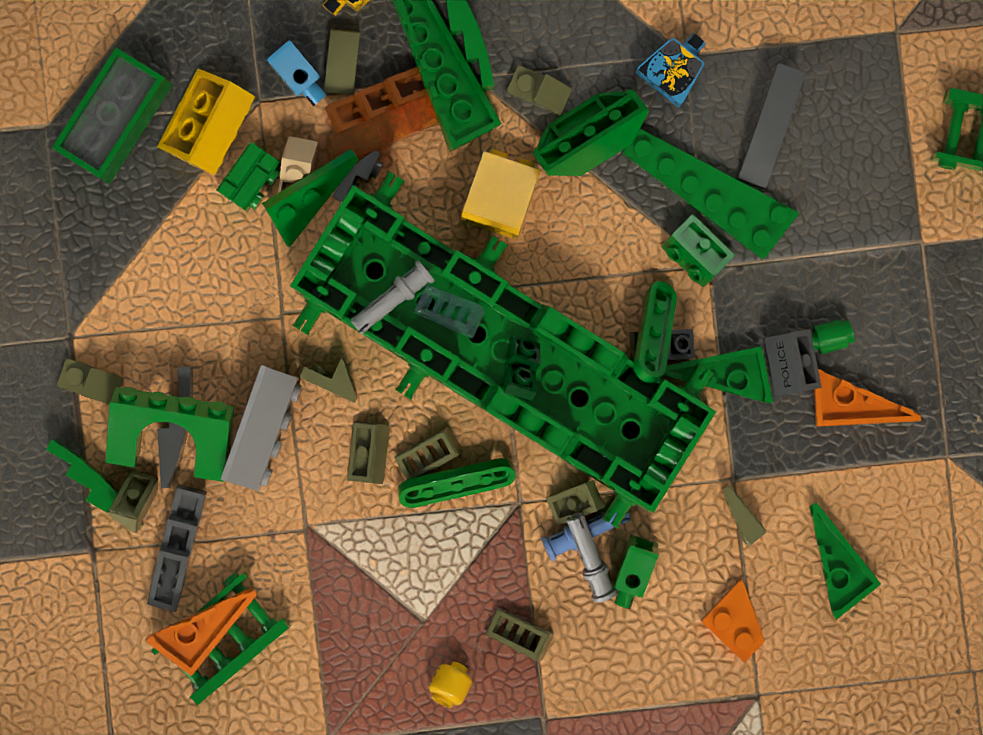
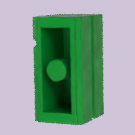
[216,141,281,213]

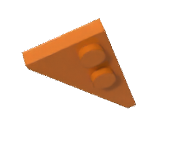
[814,369,921,427]
[145,587,257,676]

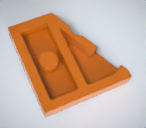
[701,579,765,663]

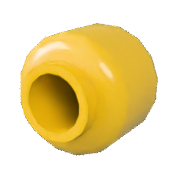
[428,661,472,708]

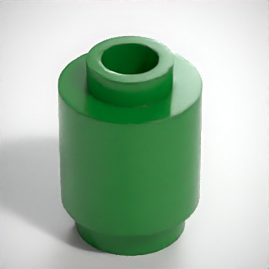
[811,319,855,355]

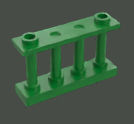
[931,88,983,172]
[151,572,291,706]

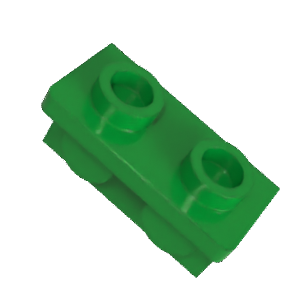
[661,214,735,287]

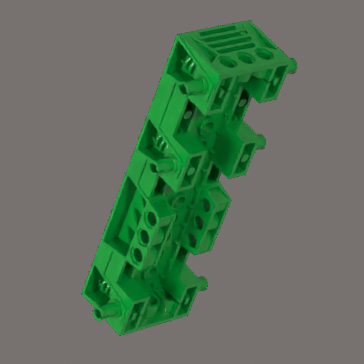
[290,171,717,529]

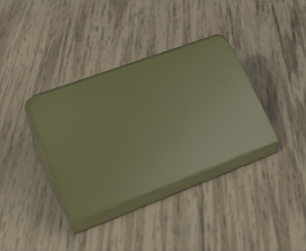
[347,421,390,484]
[108,470,158,533]

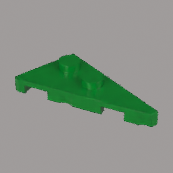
[262,149,358,247]
[663,346,773,403]
[809,502,881,620]

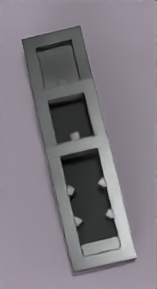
[737,63,806,189]
[158,367,193,488]
[147,484,207,612]

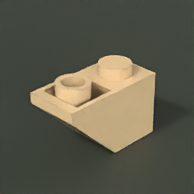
[278,136,318,193]

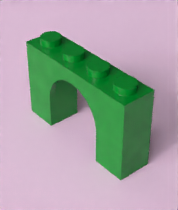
[105,387,235,482]

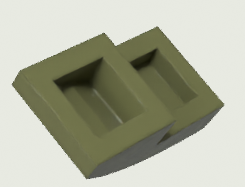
[324,29,361,95]

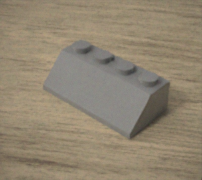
[221,365,302,491]

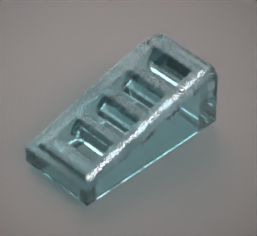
[414,285,484,338]

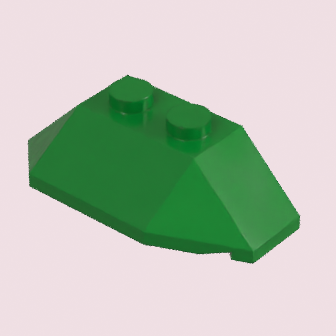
[533,89,649,176]

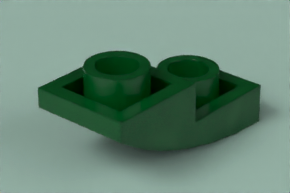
[504,335,541,401]

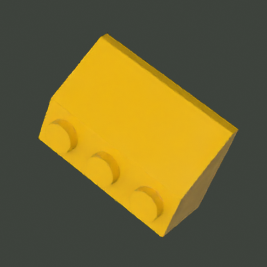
[157,69,256,176]

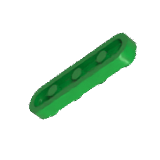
[633,281,677,383]
[397,458,516,508]

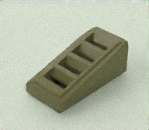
[394,427,463,480]
[722,485,766,547]
[485,608,554,661]

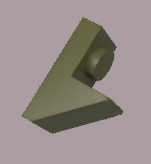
[506,65,572,116]
[56,358,124,405]
[300,358,357,403]
[546,480,605,526]

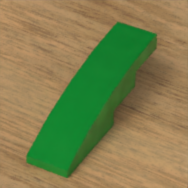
[446,0,494,91]
[46,439,144,530]

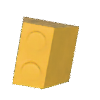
[461,149,540,240]

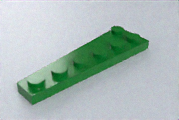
[392,0,502,152]
[622,129,799,260]

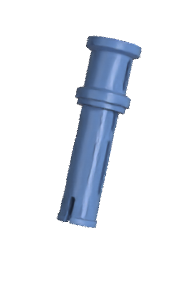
[541,512,631,562]

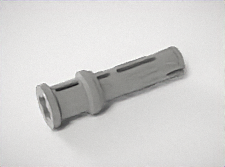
[350,260,435,335]
[566,512,618,603]

